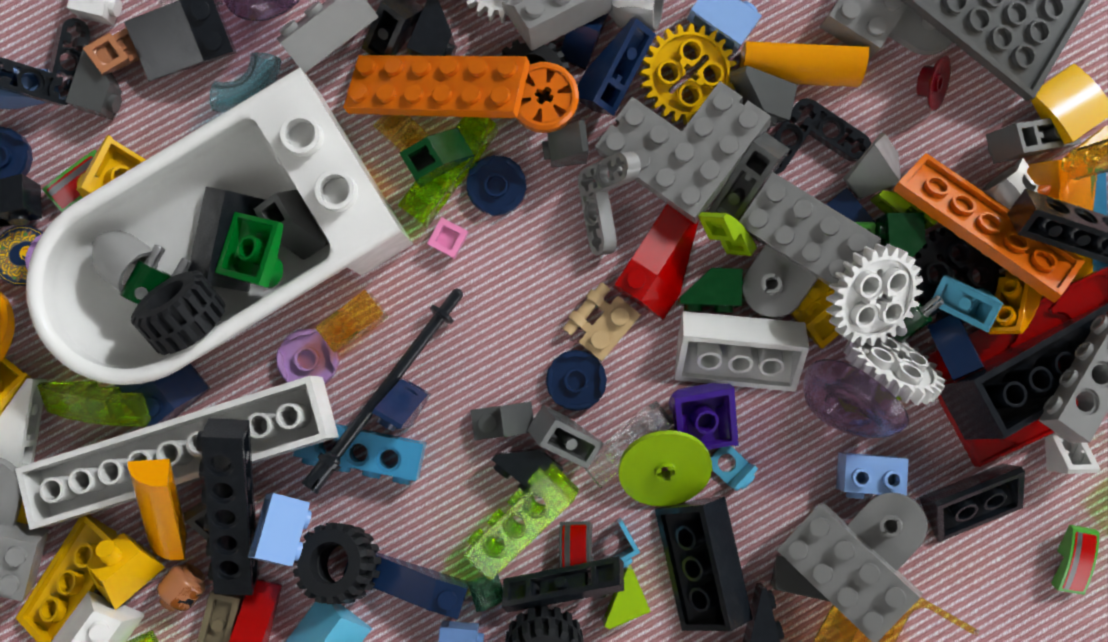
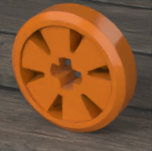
[516,62,579,133]

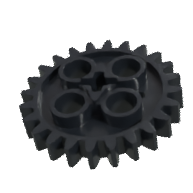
[914,227,1005,324]

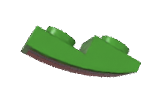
[42,150,97,212]
[1051,524,1100,595]

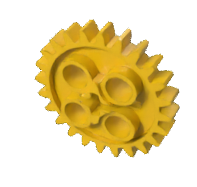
[639,23,737,125]

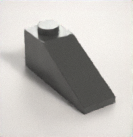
[986,118,1081,164]
[708,132,790,221]

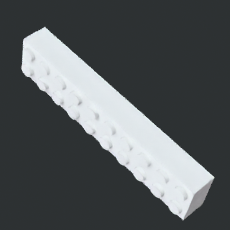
[15,376,339,530]

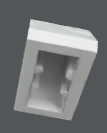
[1045,432,1100,474]

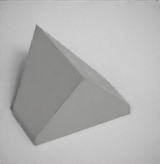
[843,133,901,199]

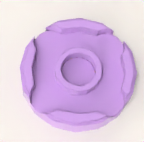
[276,329,339,384]

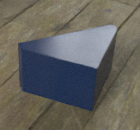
[561,13,608,70]

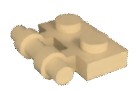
[562,282,641,362]

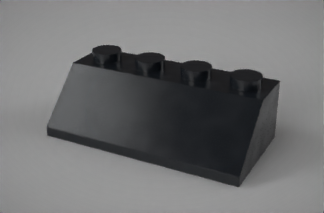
[655,496,753,631]

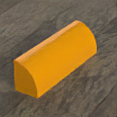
[739,41,869,87]
[128,459,187,560]

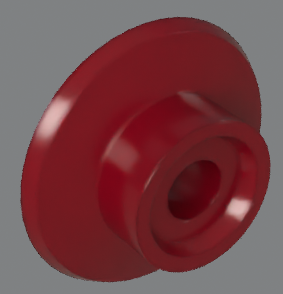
[916,55,951,111]

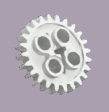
[826,243,923,346]
[844,334,945,405]

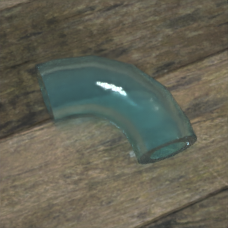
[210,52,281,112]

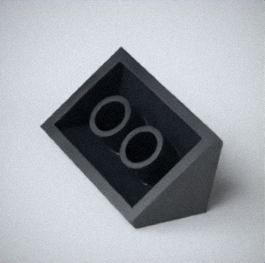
[188,187,265,292]
[919,463,1025,542]

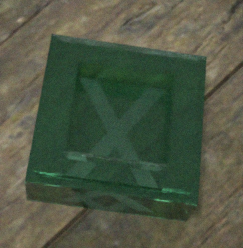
[468,571,503,612]

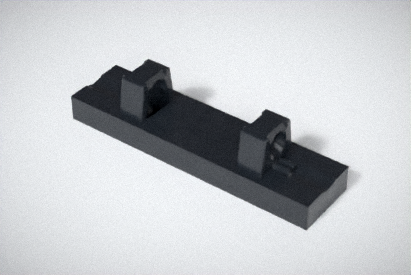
[502,556,625,613]

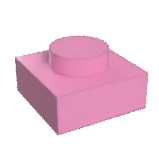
[427,217,469,259]

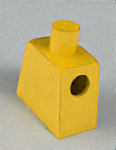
[86,533,165,610]

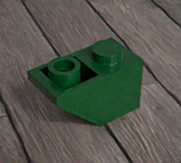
[399,128,474,187]
[875,213,926,257]
[676,268,743,313]

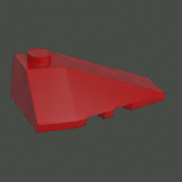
[612,204,699,320]

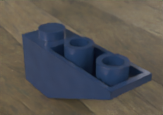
[372,378,431,431]

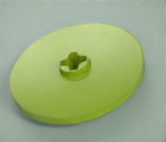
[618,430,712,506]

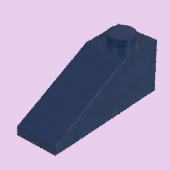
[577,17,656,116]

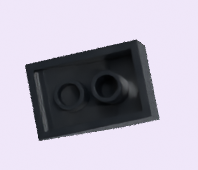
[124,0,237,82]

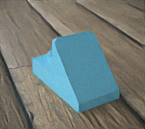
[932,275,1003,332]

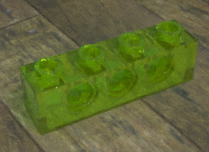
[398,117,499,229]
[463,463,580,581]

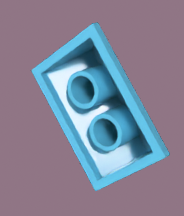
[285,602,372,642]

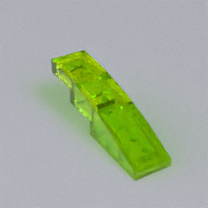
[37,381,151,427]

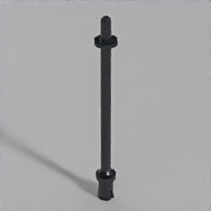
[301,288,463,494]

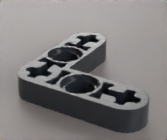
[0,18,90,106]
[773,98,871,175]

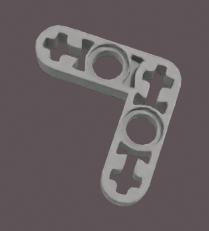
[578,151,641,256]

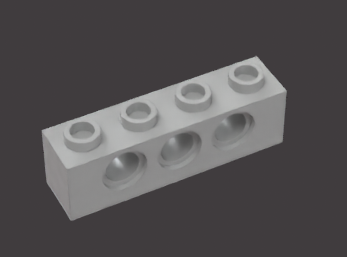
[1039,314,1108,443]

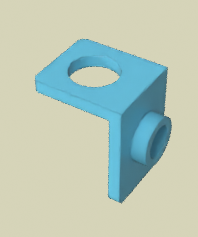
[711,446,758,491]
[613,517,640,568]

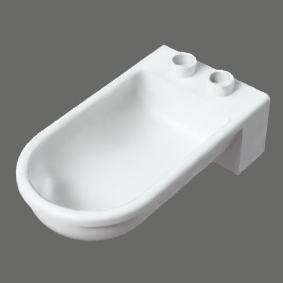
[26,67,413,385]

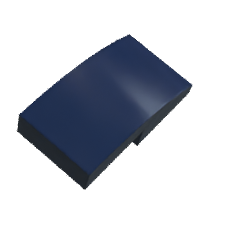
[928,315,985,381]

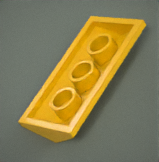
[16,515,118,642]

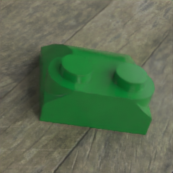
[215,212,284,288]

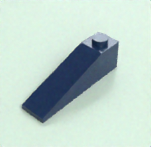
[343,552,470,620]

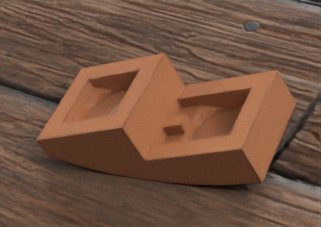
[83,28,140,76]

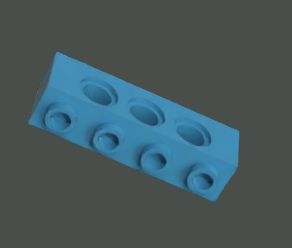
[293,424,427,485]

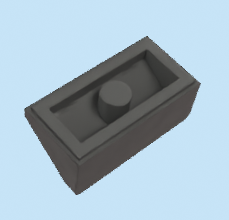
[770,555,830,602]

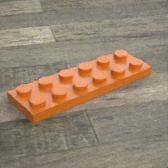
[343,55,530,118]
[893,153,1085,303]

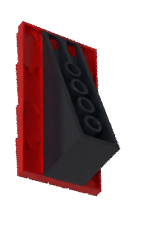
[925,266,1108,467]

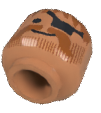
[157,563,206,612]

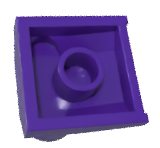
[669,383,739,450]

